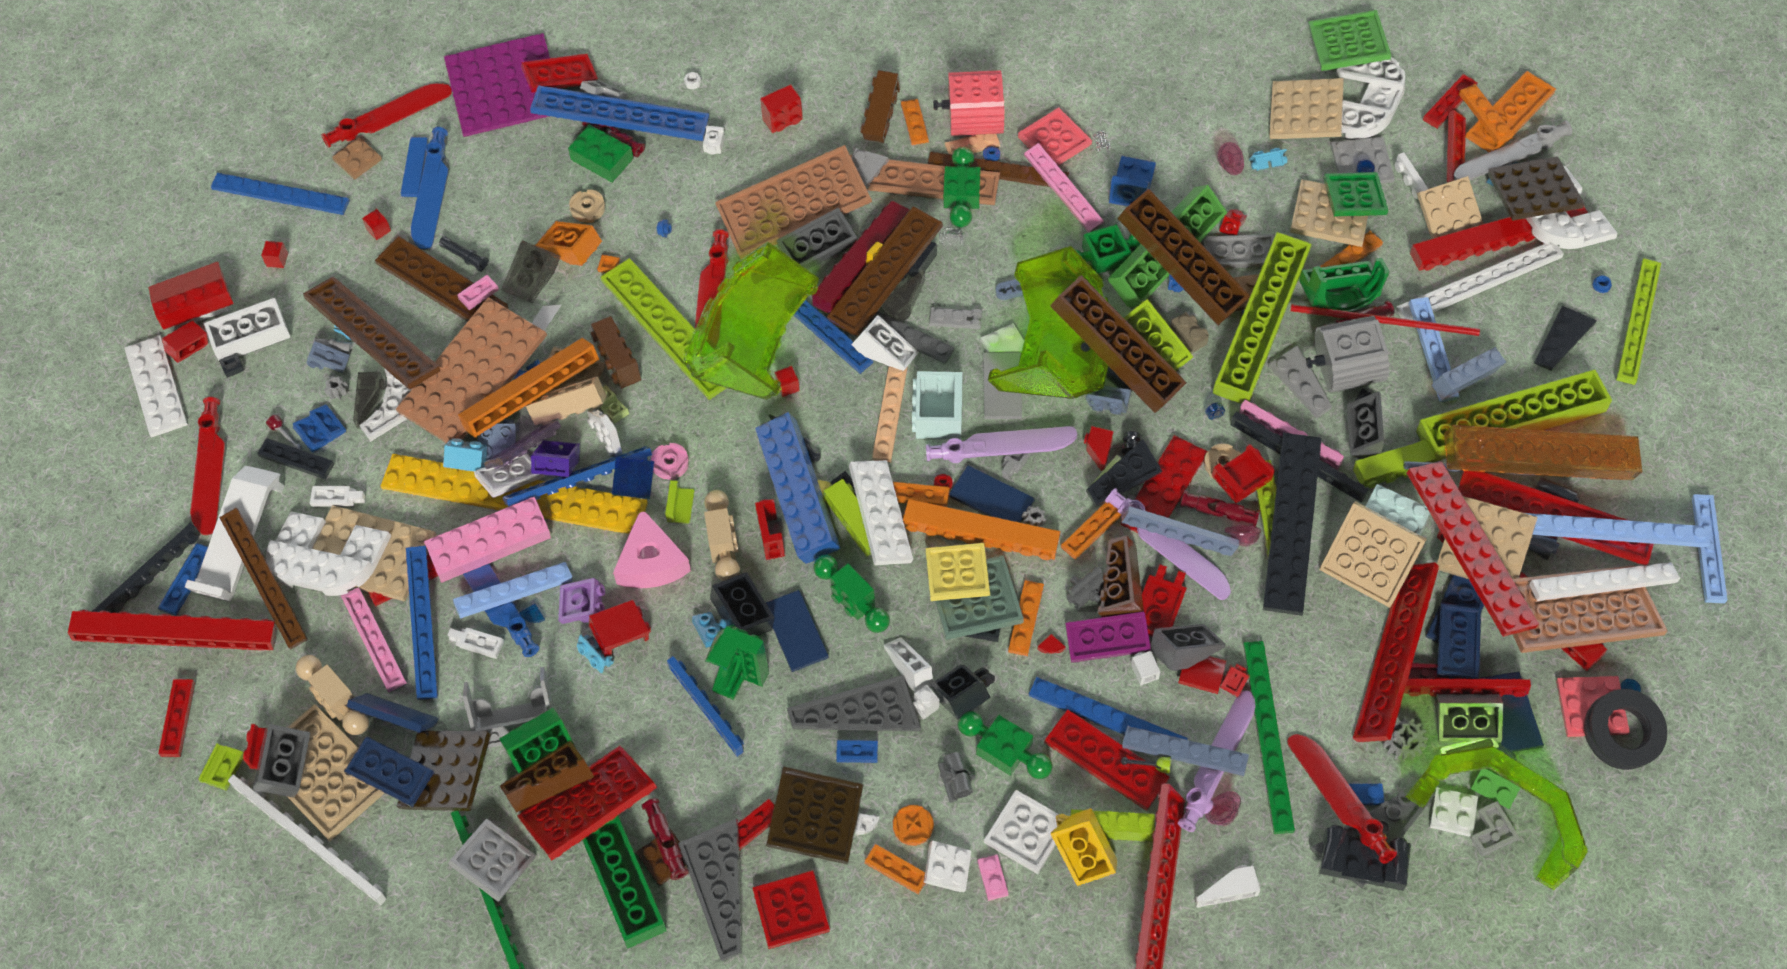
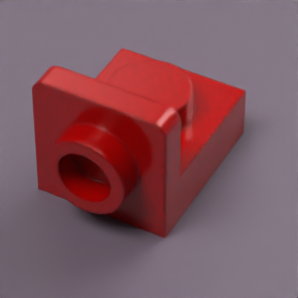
[1220,663,1249,697]

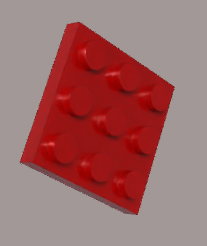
[752,870,830,949]

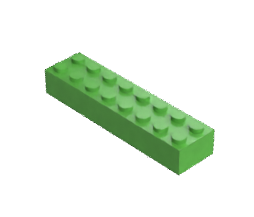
[1108,185,1227,307]

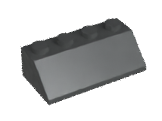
[776,208,857,277]

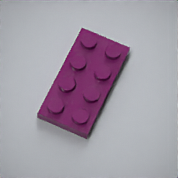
[1065,612,1151,663]

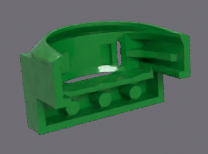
[1299,258,1390,312]
[705,625,769,700]

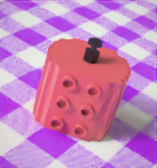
[933,70,1004,136]

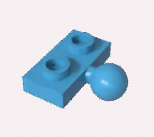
[692,612,727,648]

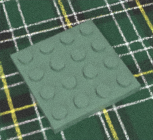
[935,555,1024,640]

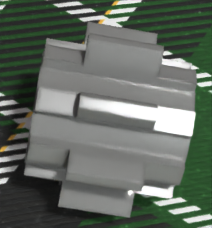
[324,376,349,400]
[1021,506,1046,527]

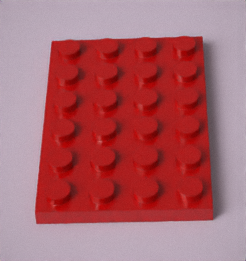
[517,746,657,861]

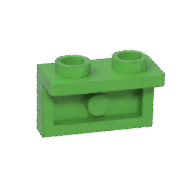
[1471,765,1521,809]

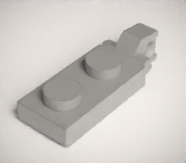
[1002,453,1032,480]

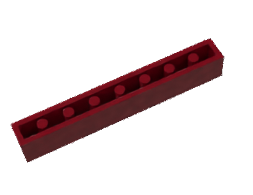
[811,201,910,314]

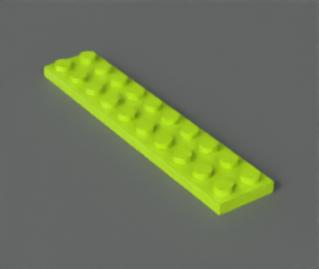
[600,258,739,400]

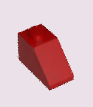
[1084,426,1114,471]

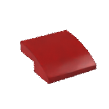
[1178,656,1226,694]

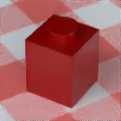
[362,209,391,241]
[261,241,288,268]
[774,366,800,397]

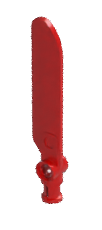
[321,83,452,148]
[695,229,729,350]
[190,397,225,535]
[1287,734,1397,863]

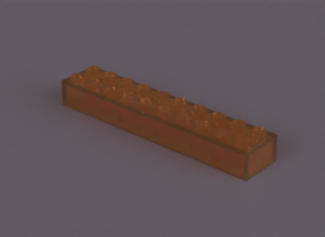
[1444,425,1643,480]

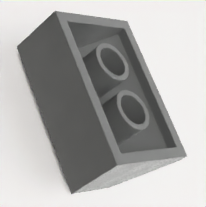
[1347,391,1384,460]
[1436,694,1503,742]

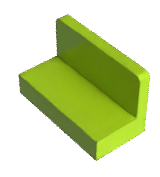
[665,480,694,524]

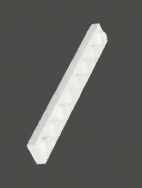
[1529,562,1680,601]

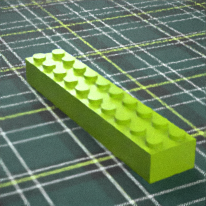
[1212,232,1312,404]
[1416,369,1612,462]

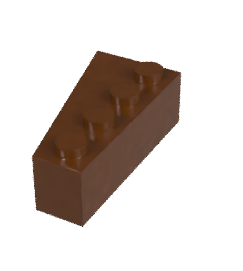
[860,70,901,143]
[590,316,641,389]
[1098,535,1144,618]
[499,741,594,813]

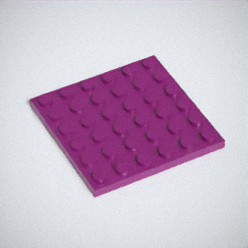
[444,33,550,137]

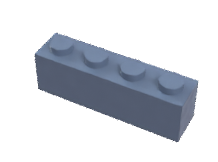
[1432,347,1506,400]

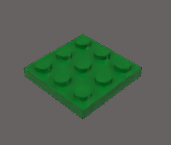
[1324,172,1389,217]

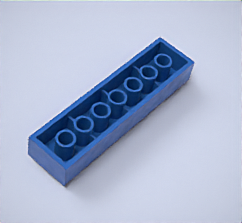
[755,412,841,564]

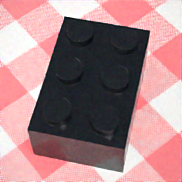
[710,572,775,636]

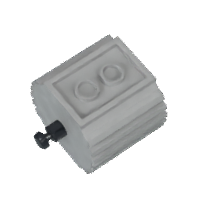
[1306,316,1390,392]

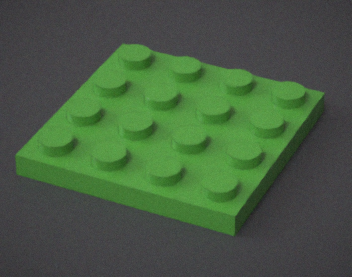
[1309,10,1391,71]

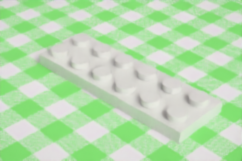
[124,336,188,438]
[849,460,913,565]

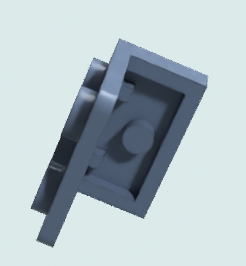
[1085,384,1131,415]
[478,420,520,462]

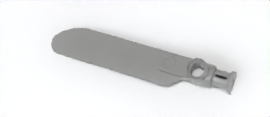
[1454,120,1572,180]

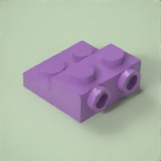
[558,578,605,624]

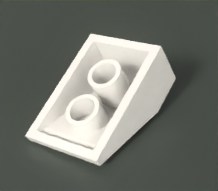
[851,315,919,371]

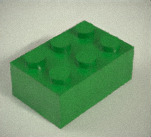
[568,125,633,183]
[499,708,576,773]

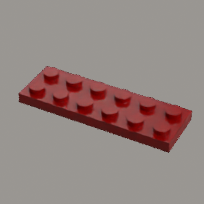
[1120,435,1208,533]
[1044,710,1170,811]

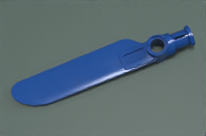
[411,127,448,250]
[463,564,540,657]

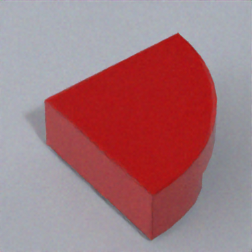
[1037,634,1066,654]

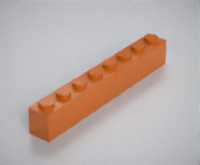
[458,338,599,437]
[903,499,1061,560]

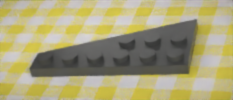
[787,675,921,731]
[1310,782,1435,889]
[678,818,742,962]

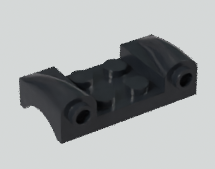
[1528,477,1580,560]
[1318,825,1411,891]

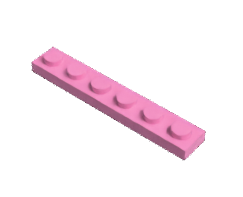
[1024,143,1104,233]
[1239,400,1344,470]
[341,587,407,693]

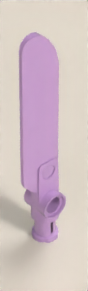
[926,426,1077,463]
[1105,488,1231,600]
[1178,691,1255,832]

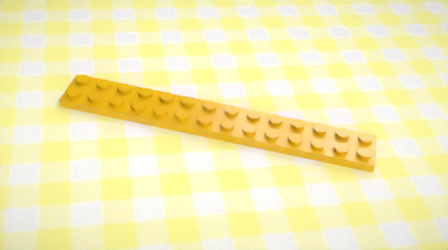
[380,454,648,534]

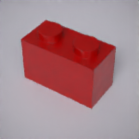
[162,320,208,363]

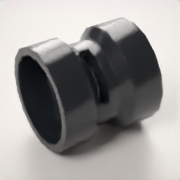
[1121,431,1142,455]

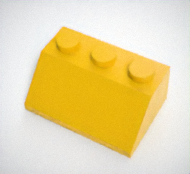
[1051,808,1117,886]

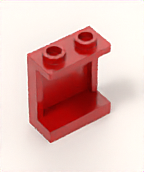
[1212,444,1274,504]
[755,499,785,560]
[589,600,651,657]

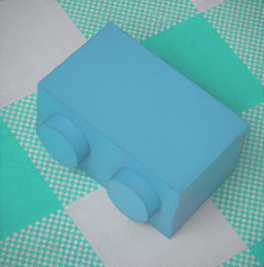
[443,438,487,472]

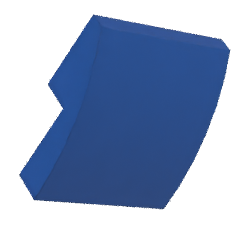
[293,405,346,453]

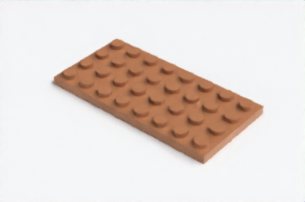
[715,145,872,260]
[396,297,547,443]
[1513,565,1668,653]

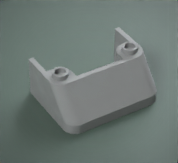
[463,667,553,748]

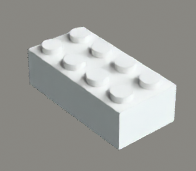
[204,298,291,361]

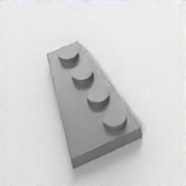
[845,148,889,215]
[1268,345,1332,418]

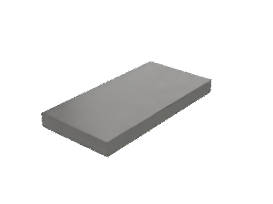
[1202,234,1274,268]
[983,352,1022,419]

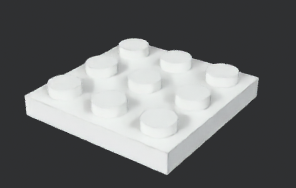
[984,790,1059,874]

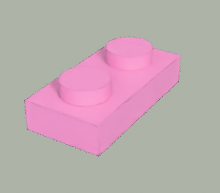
[458,275,499,310]
[977,855,1008,901]

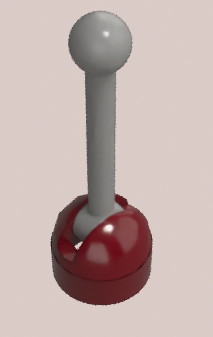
[266,414,301,449]

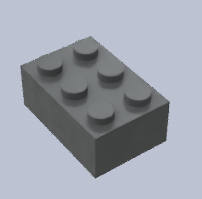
[253,724,310,798]

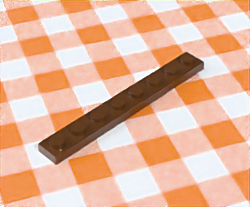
[927,151,1069,187]
[219,507,308,649]

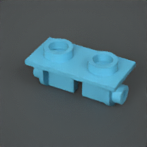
[1249,148,1287,171]
[577,635,614,673]

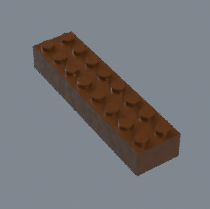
[1117,189,1250,326]
[1050,275,1187,413]

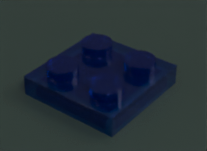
[612,456,655,499]

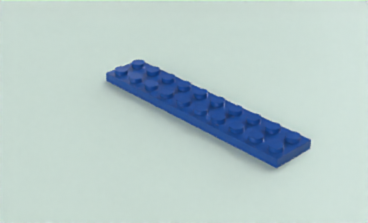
[530,85,709,141]

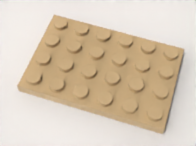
[312,505,437,601]
[286,704,385,842]

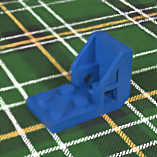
[1109,156,1156,207]

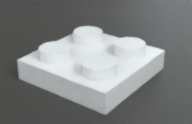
[1430,787,1478,837]
[924,841,971,892]

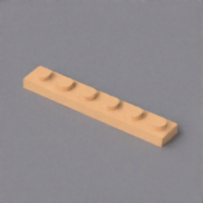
[872,366,908,463]

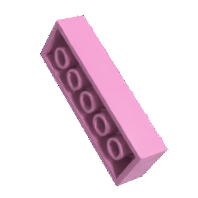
[424,497,551,583]

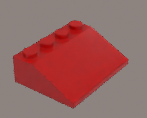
[148,261,234,330]

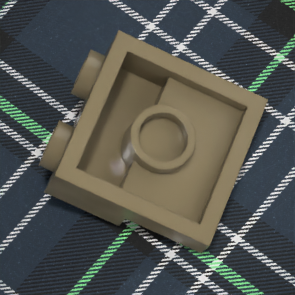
[1169,312,1209,354]

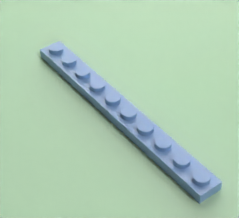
[1525,513,1711,548]

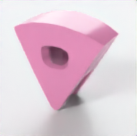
[613,512,691,588]

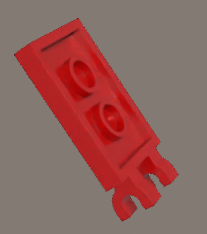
[1142,564,1187,637]

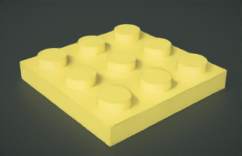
[925,543,990,601]

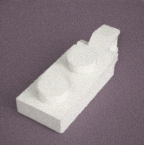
[310,486,366,506]
[447,627,504,659]

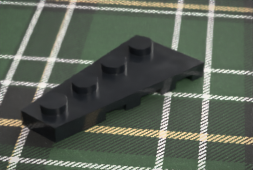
[1534,306,1597,371]
[1086,439,1163,507]

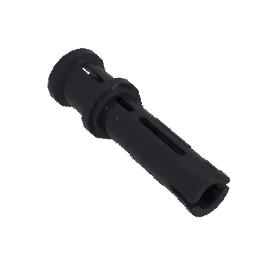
[439,236,489,272]

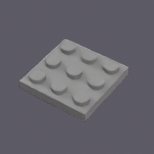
[1330,137,1395,184]
[448,819,536,902]

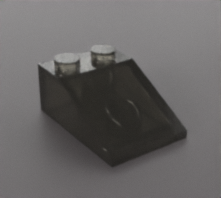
[501,240,561,303]

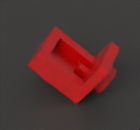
[1219,209,1247,236]

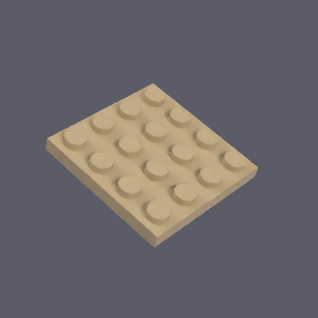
[1270,78,1344,139]
[1290,179,1368,247]
[1437,496,1538,579]
[1319,501,1427,608]

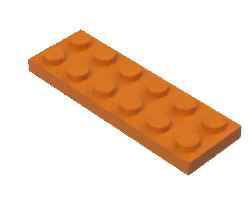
[1465,71,1556,153]

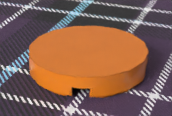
[893,805,934,846]

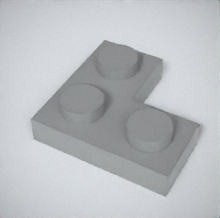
[580,80,628,100]
[1470,801,1520,857]

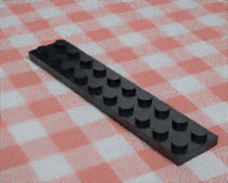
[1262,433,1322,616]

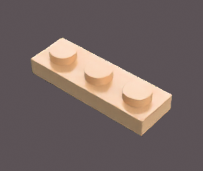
[945,134,1000,154]

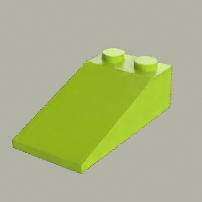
[1124,299,1193,371]

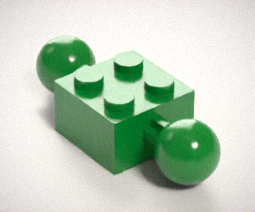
[943,146,980,228]
[1061,224,1141,275]
[813,555,890,633]
[957,711,1053,779]

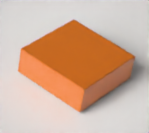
[597,255,620,273]

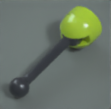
[1120,757,1171,774]

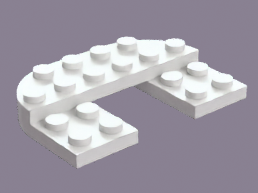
[1336,57,1405,139]
[1526,166,1617,249]
[266,512,391,596]

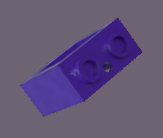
[531,440,580,477]

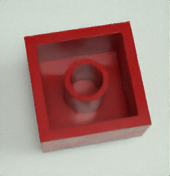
[760,84,803,133]

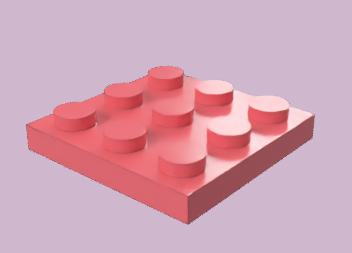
[1018,108,1092,166]
[1556,676,1630,737]

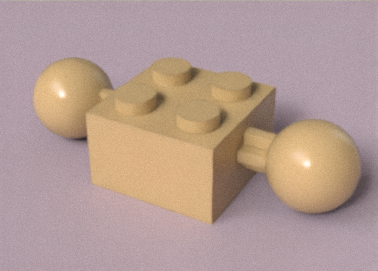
[704,490,740,581]
[296,655,369,735]

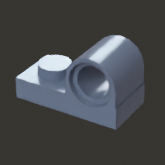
[306,341,350,373]

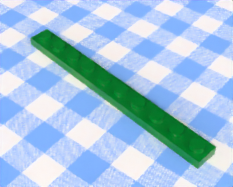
[1243,641,1295,834]
[450,811,525,969]

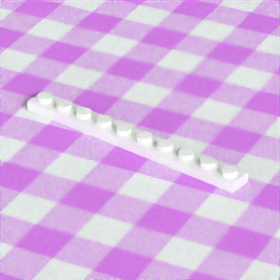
[1396,242,1564,320]
[228,775,386,906]

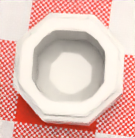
[684,72,701,89]

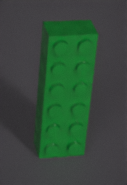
[582,815,667,949]

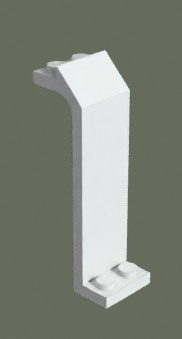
[185,465,285,602]

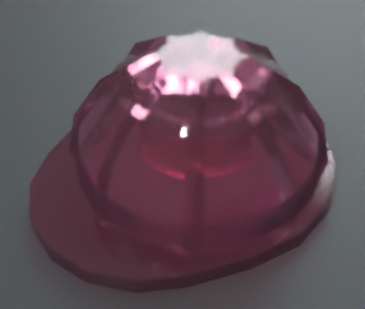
[1216,142,1244,176]
[1224,525,1262,547]
[1205,791,1241,827]

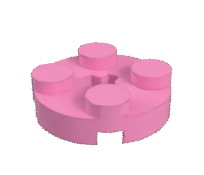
[651,443,689,480]

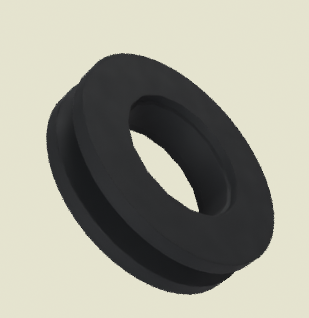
[1584,689,1667,770]

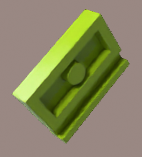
[198,743,244,791]

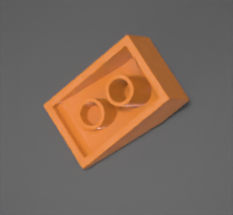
[535,221,602,266]

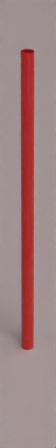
[1290,304,1480,336]

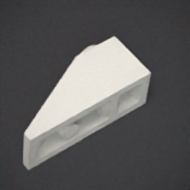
[884,637,933,693]
[1195,865,1260,908]

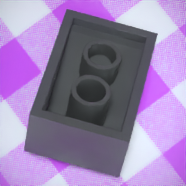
[1150,624,1226,671]

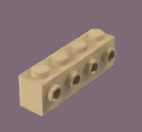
[526,377,607,425]

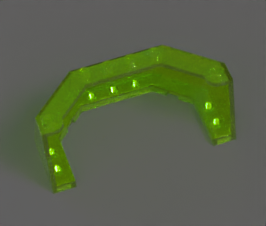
[684,241,819,400]
[987,246,1109,399]
[1405,738,1588,890]

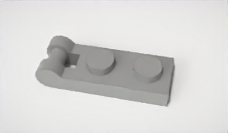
[930,307,982,329]

